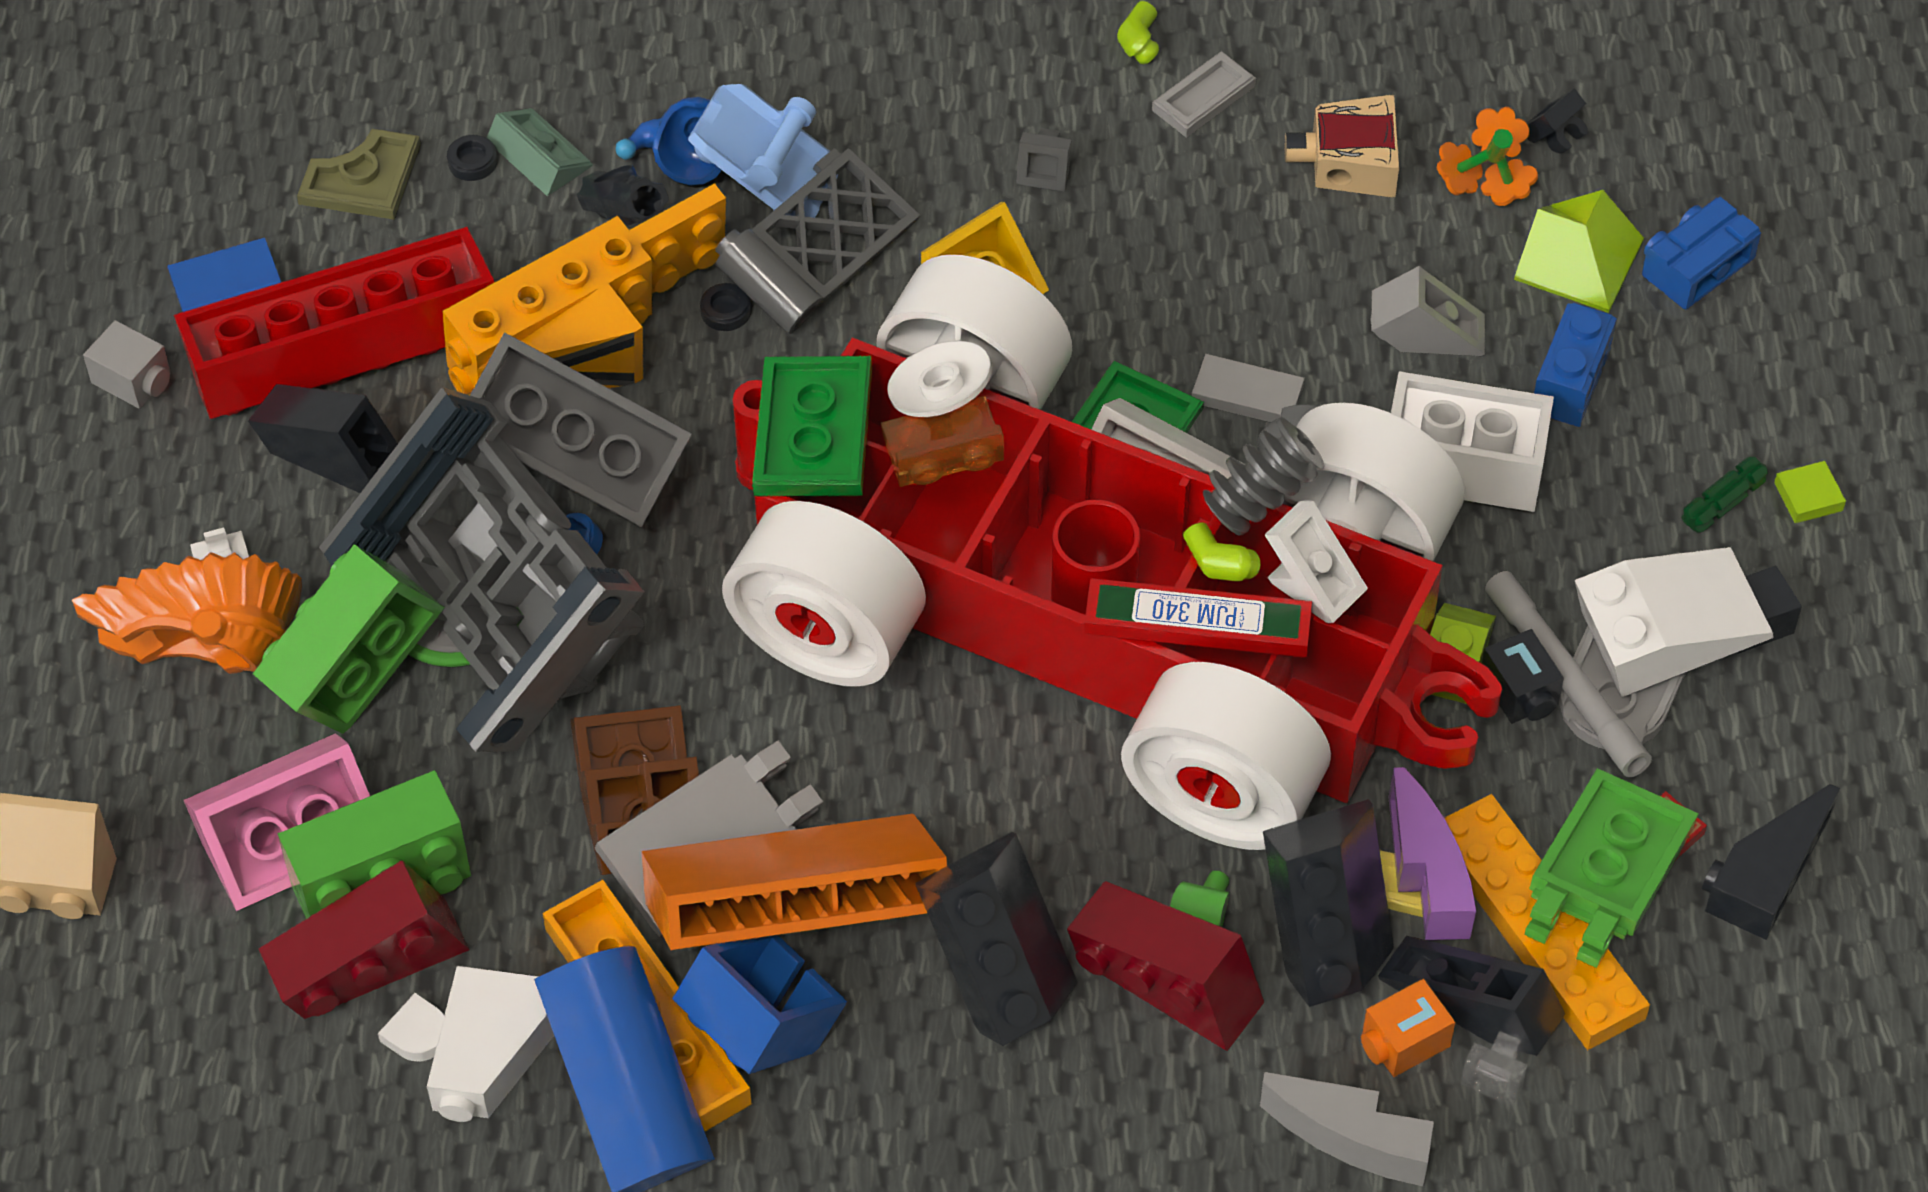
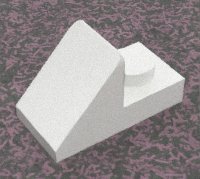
[1265,501,1368,623]

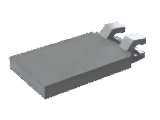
[595,740,823,937]

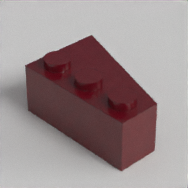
[258,860,470,1019]
[1067,881,1264,1051]

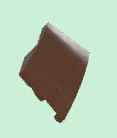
[570,705,699,875]

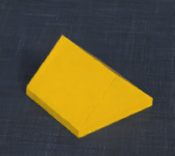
[921,202,1049,294]

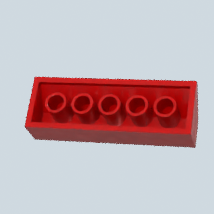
[174,227,495,419]

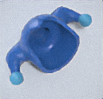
[616,97,721,185]

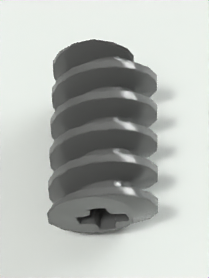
[1203,417,1325,535]

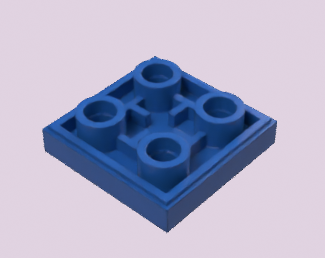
[167,238,281,312]

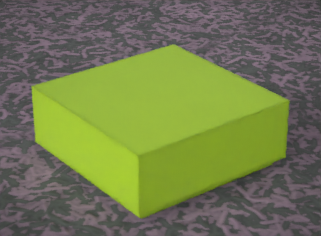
[1774,461,1846,523]

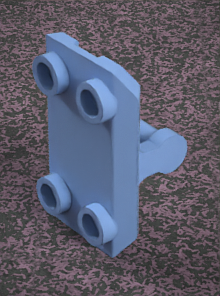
[688,84,838,218]

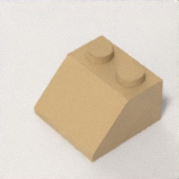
[0,793,117,919]

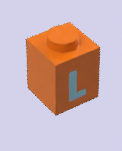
[1361,979,1455,1077]

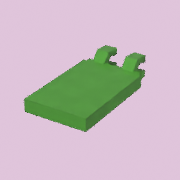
[1524,768,1699,968]

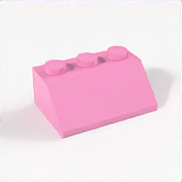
[184,733,370,911]

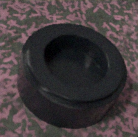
[447,135,497,181]
[700,283,751,331]

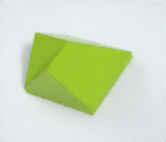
[1514,190,1644,313]

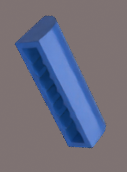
[534,946,715,1192]

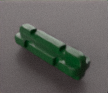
[1681,456,1768,533]

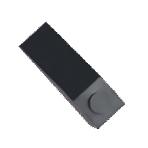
[1702,784,1840,940]
[1378,935,1565,1056]

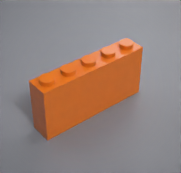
[641,814,947,950]

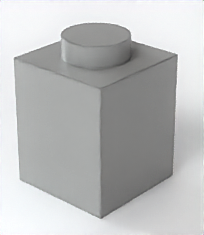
[83,320,171,409]

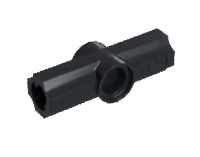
[576,164,669,227]

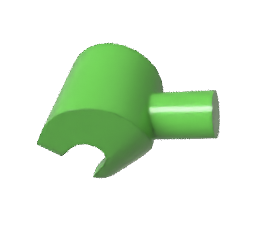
[1170,871,1230,927]

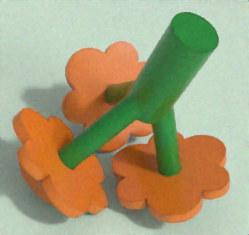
[1437,107,1538,206]

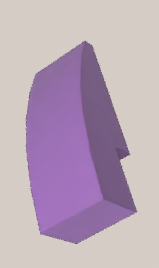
[1388,767,1476,940]

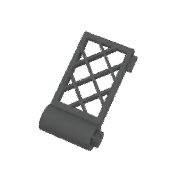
[715,148,920,334]

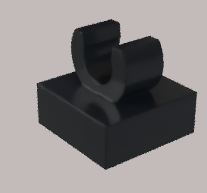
[1526,88,1588,154]

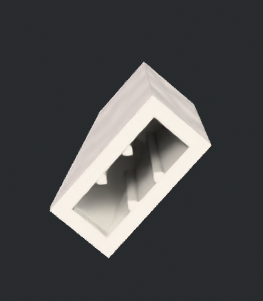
[427,966,554,1122]

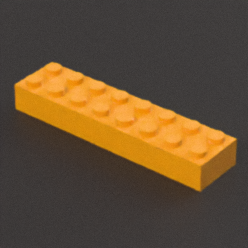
[1445,794,1650,1051]
[543,880,752,1131]

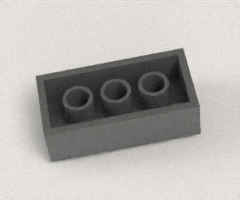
[470,332,692,528]

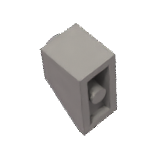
[1371,266,1485,356]

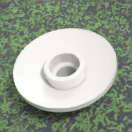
[888,341,992,417]

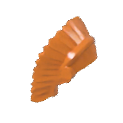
[72,552,302,674]

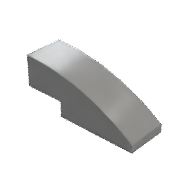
[1260,1072,1434,1186]

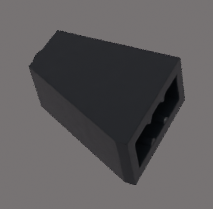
[248,384,398,493]

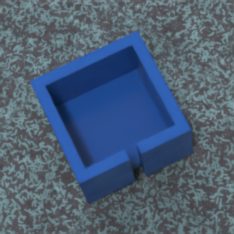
[672,935,847,1074]

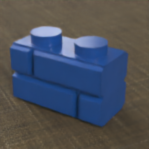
[1642,197,1761,310]
[1534,303,1617,427]

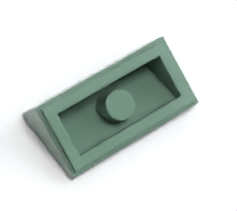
[487,108,593,196]

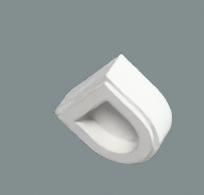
[378,993,444,1061]

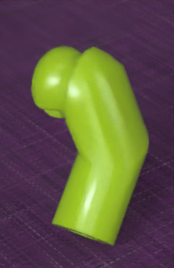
[1117,1,1159,65]
[1183,522,1260,581]

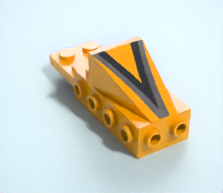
[443,183,726,395]

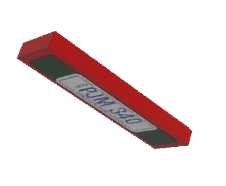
[1084,578,1312,657]

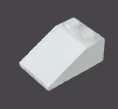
[1575,547,1773,697]

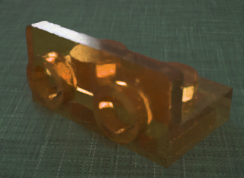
[881,396,1004,487]

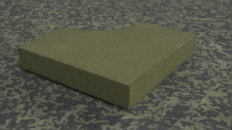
[297,129,421,219]

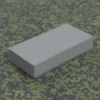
[1152,51,1256,138]
[1192,354,1305,422]

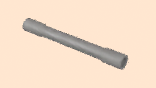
[1485,571,1652,777]

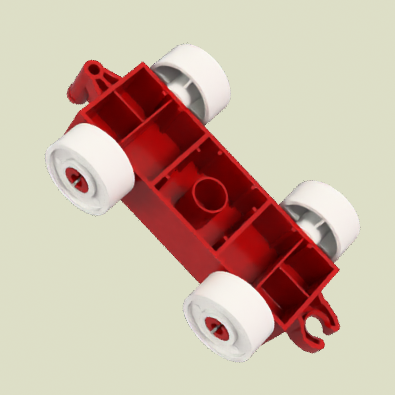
[722,255,1502,850]

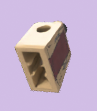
[1285,95,1399,197]

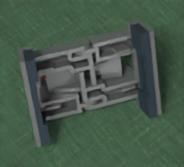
[319,387,645,752]

